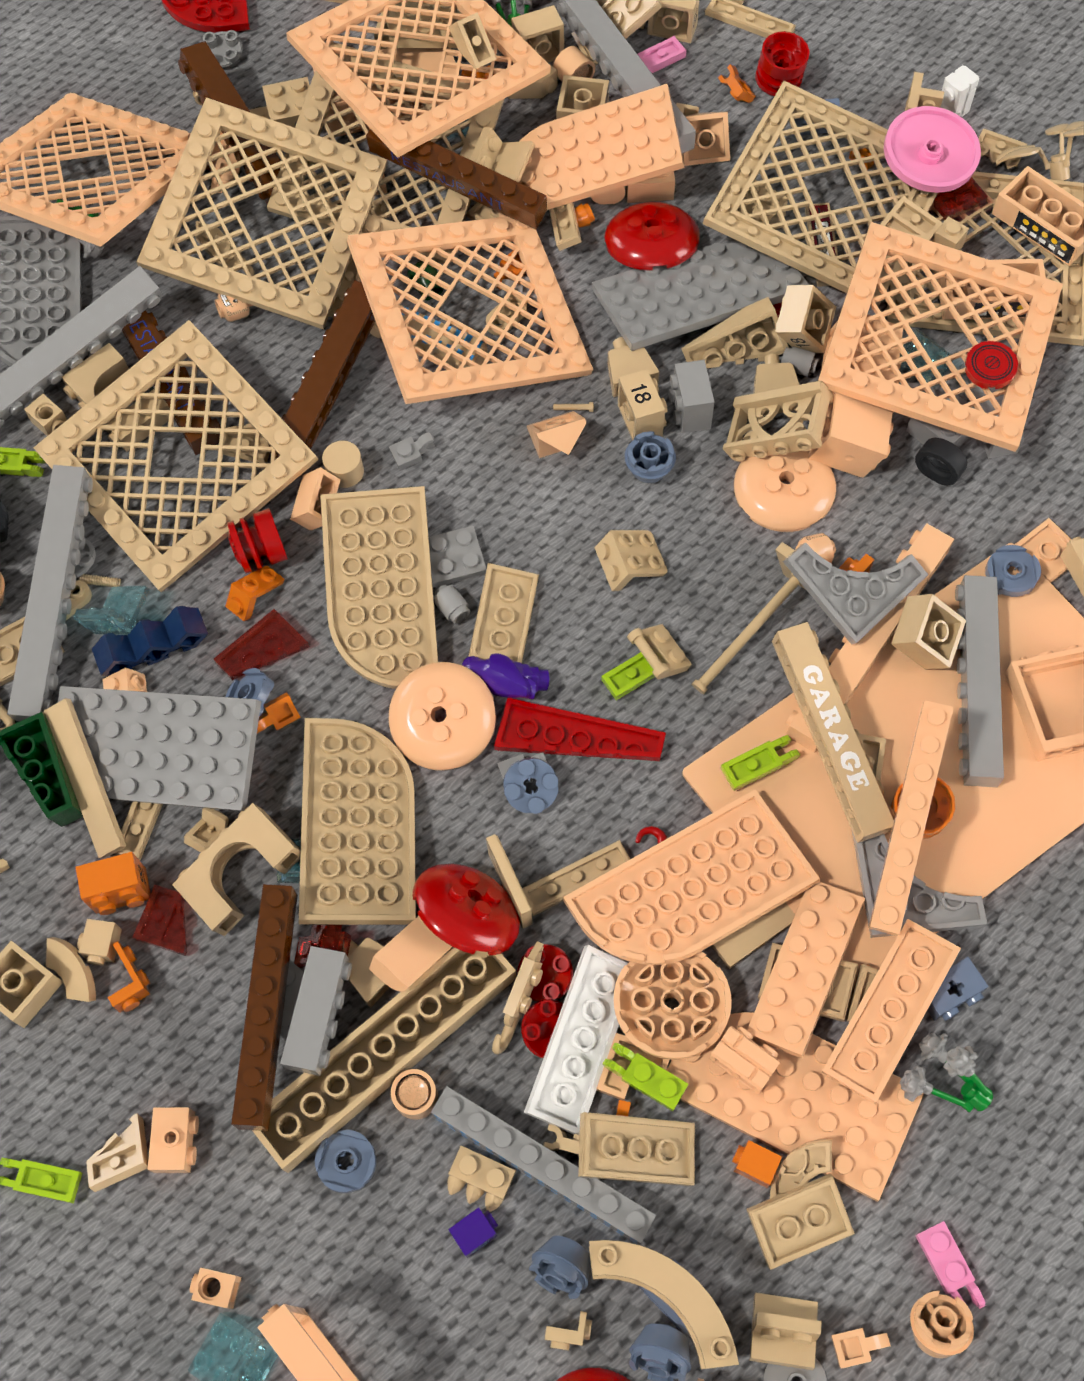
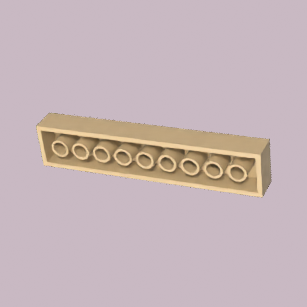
[252,948,517,1173]

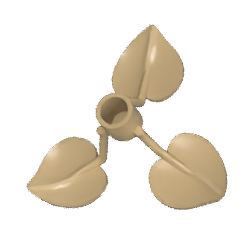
[996,121,1084,181]

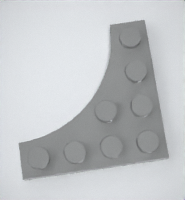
[783,543,928,645]
[852,832,987,938]

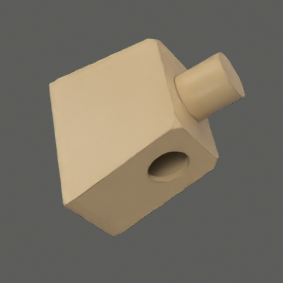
[608,337,659,397]
[753,354,799,394]
[337,937,390,1008]

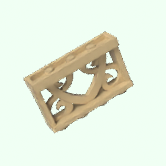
[723,380,834,462]

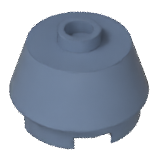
[625,431,676,483]
[529,1236,591,1299]
[629,1324,691,1381]

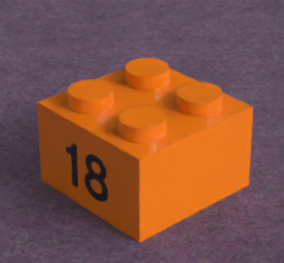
[75,852,152,915]

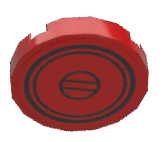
[965,341,1018,389]

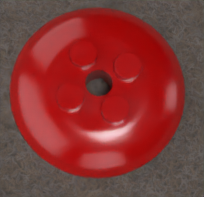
[604,202,700,270]
[412,863,520,956]

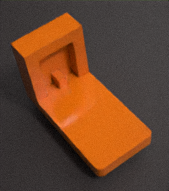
[225,566,285,621]
[108,941,150,1013]

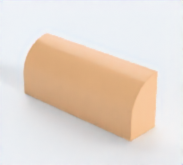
[369,916,452,992]

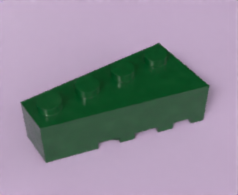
[0,712,83,827]

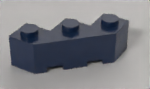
[92,606,208,676]

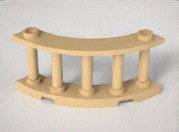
[589,1240,739,1369]

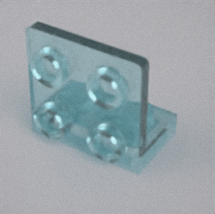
[73,586,149,634]
[188,1313,278,1381]

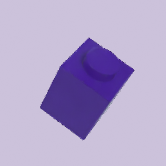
[448,1207,498,1258]

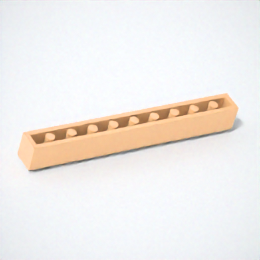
[786,523,954,752]

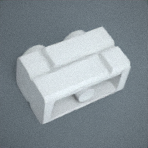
[941,65,979,117]

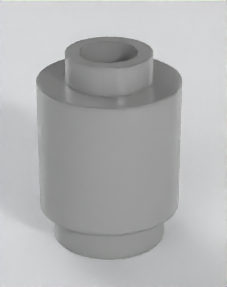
[781,346,819,377]
[433,585,471,624]

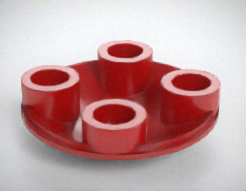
[517,944,573,1002]
[521,999,563,1058]

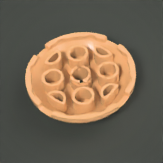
[734,451,836,532]
[388,662,496,771]
[613,951,732,1060]

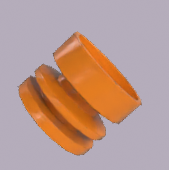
[890,777,955,839]

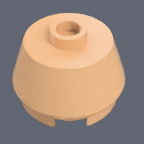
[910,1291,974,1358]

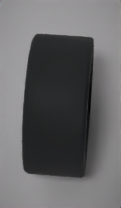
[915,437,968,486]

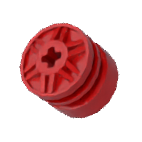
[755,31,810,96]
[227,508,288,574]

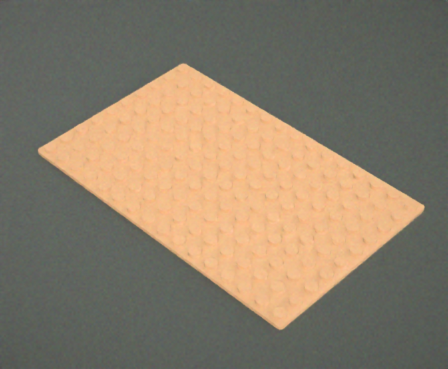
[682,543,1084,989]

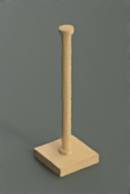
[692,542,806,694]

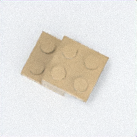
[249,77,310,128]

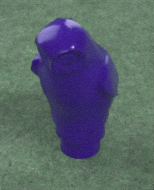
[462,653,549,699]

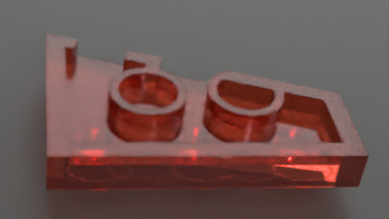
[213,609,310,681]

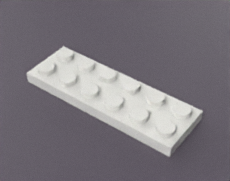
[524,945,628,1135]

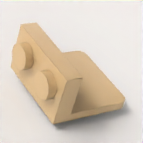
[594,530,668,591]

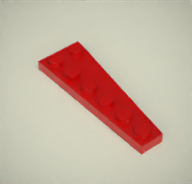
[494,698,666,761]

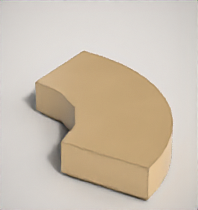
[46,937,96,1002]
[770,1139,832,1199]

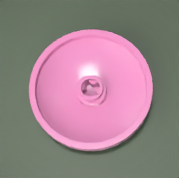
[884,106,981,193]

